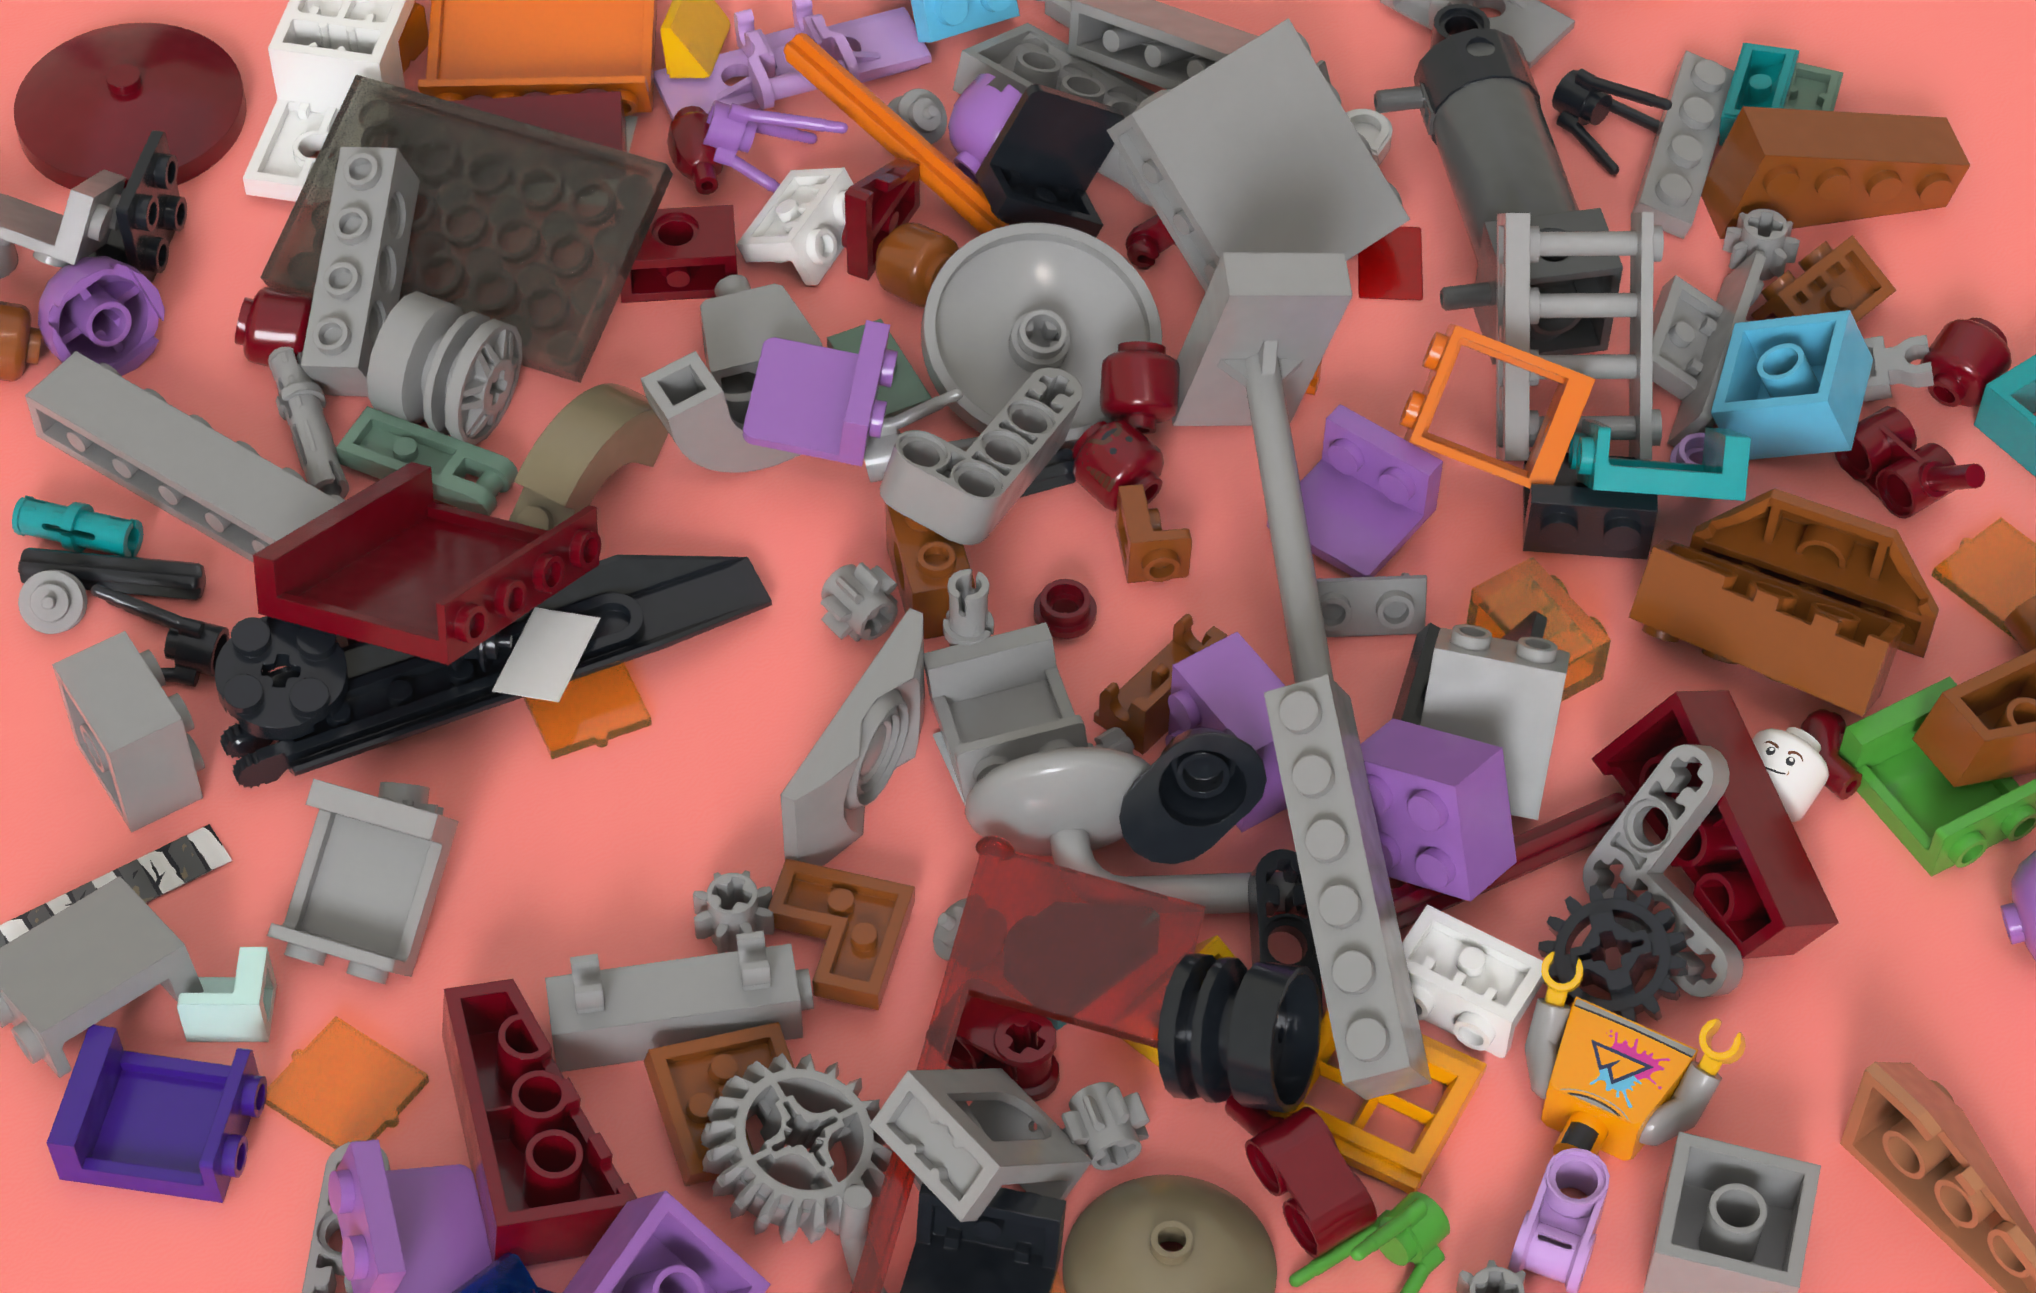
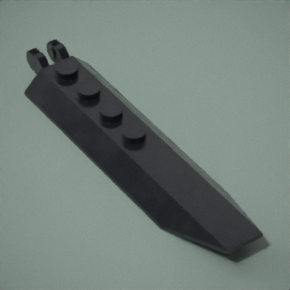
[220,555,772,788]

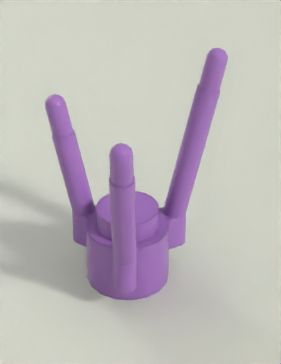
[703,100,848,193]

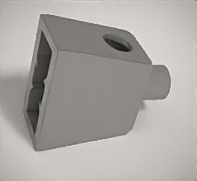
[700,275,823,394]

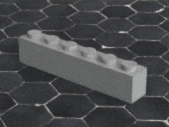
[25,351,345,562]
[1264,674,1432,1100]

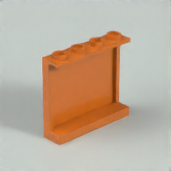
[418,0,657,117]

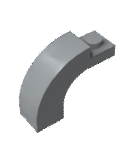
[640,351,801,473]

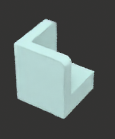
[177,947,277,1042]

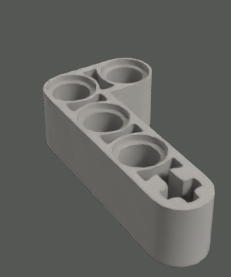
[879,367,1083,545]

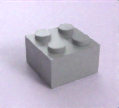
[52,631,205,833]
[1643,1131,1821,1293]

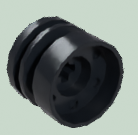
[1157,953,1322,1113]

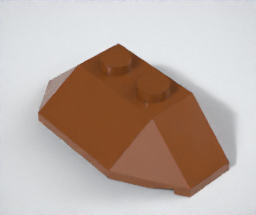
[1690,488,1939,658]

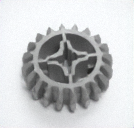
[701,1053,893,1244]

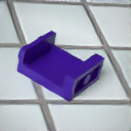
[47,1025,267,1203]

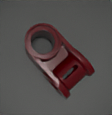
[925,981,1060,1102]

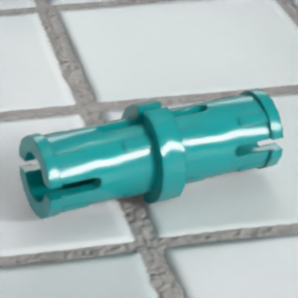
[12,495,144,557]

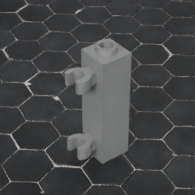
[545,930,814,1072]

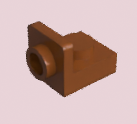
[1115,484,1192,583]

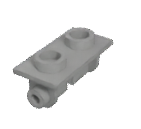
[1317,573,1427,637]

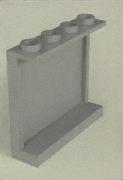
[1106,18,1410,293]

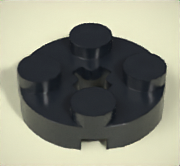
[215,616,349,740]

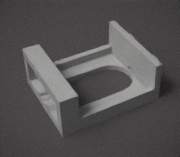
[869,1068,1092,1222]

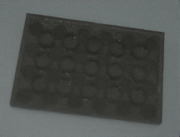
[260,75,673,383]

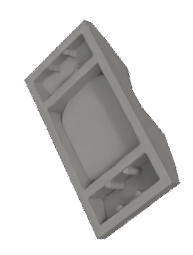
[780,608,925,866]

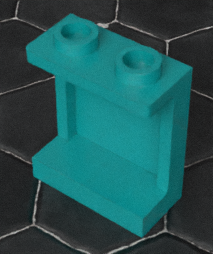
[1568,419,1751,501]

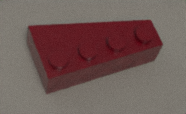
[1591,690,1839,959]
[442,979,637,1271]

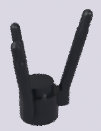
[1552,68,1672,175]
[91,584,230,687]

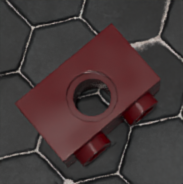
[616,205,738,303]

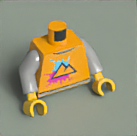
[1525,951,1746,1161]

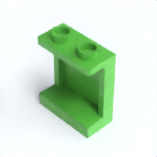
[1838,676,2036,877]

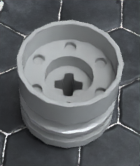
[367,291,522,445]

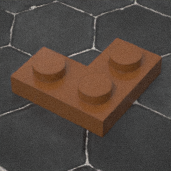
[768,858,915,1010]
[643,1022,795,1186]

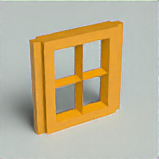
[1268,1011,1487,1194]

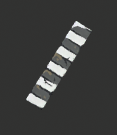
[0,824,233,948]

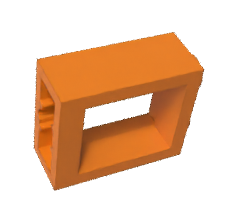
[1399,324,1596,489]

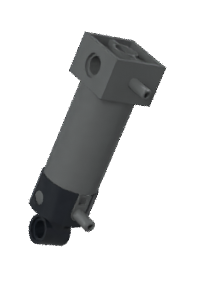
[1374,4,1623,365]

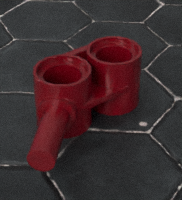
[1835,406,1985,519]
[1225,1094,1378,1258]

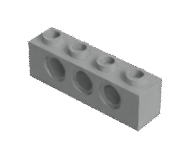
[300,147,420,397]

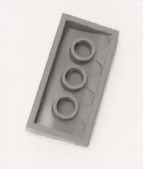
[953,23,1155,188]

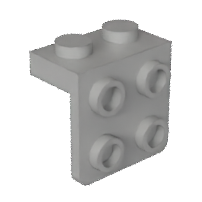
[0,169,127,267]

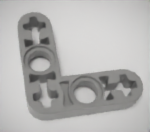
[1583,744,1744,998]

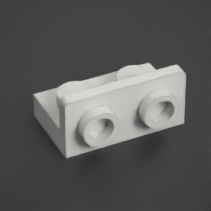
[736,167,854,286]
[1402,905,1544,1058]

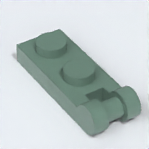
[336,406,518,516]

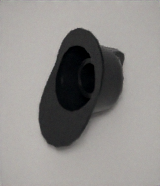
[1119,727,1267,864]

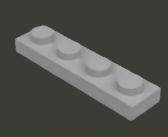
[1632,50,1735,239]

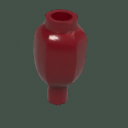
[667,106,724,195]

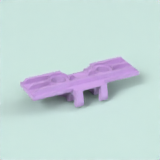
[654,0,932,121]

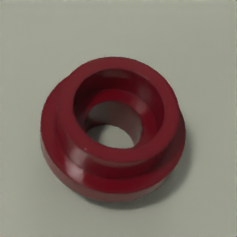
[1034,579,1097,639]

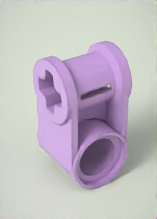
[1508,1148,1610,1293]

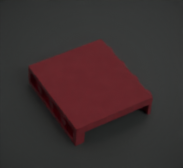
[253,462,602,665]

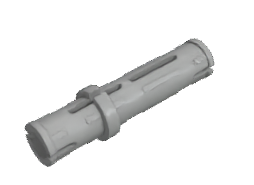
[268,347,349,498]

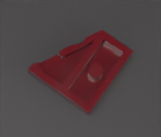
[841,157,920,281]

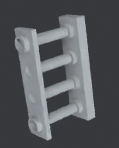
[1496,212,1664,461]

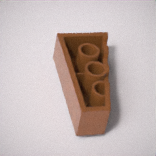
[1701,106,1970,239]
[1628,538,1906,716]
[1912,648,2036,787]

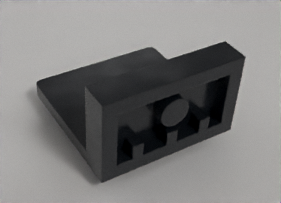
[87,130,187,283]

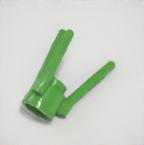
[1289,1192,1450,1293]

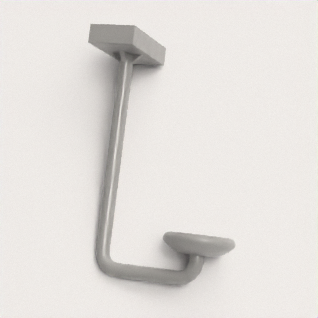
[965,252,1353,916]

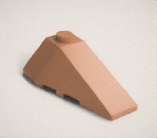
[1840,1062,2036,1293]

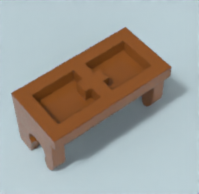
[1093,614,1227,755]

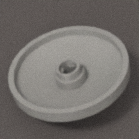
[921,223,1162,449]

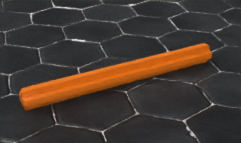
[783,33,1009,234]

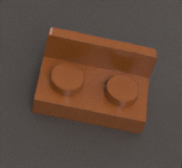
[1751,235,1897,322]

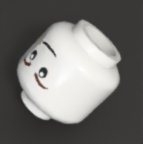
[1752,727,1829,822]

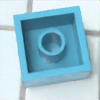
[1711,310,1873,460]

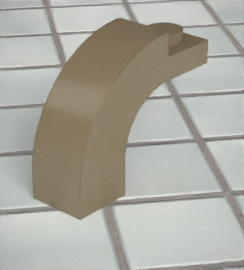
[509,383,668,531]

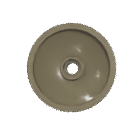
[1062,1175,1277,1293]

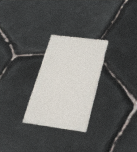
[492,607,601,702]

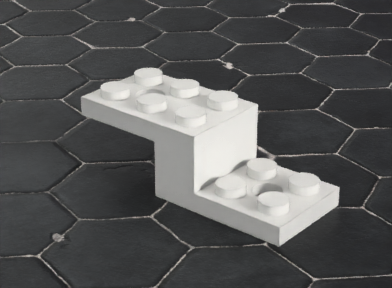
[243,0,415,207]

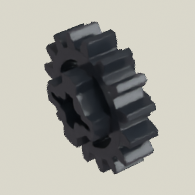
[1538,883,1689,1023]

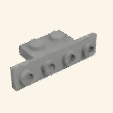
[1653,251,1766,447]

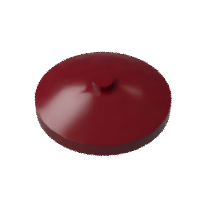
[14,23,246,189]

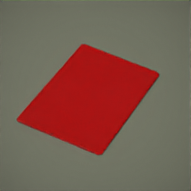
[1358,226,1423,300]

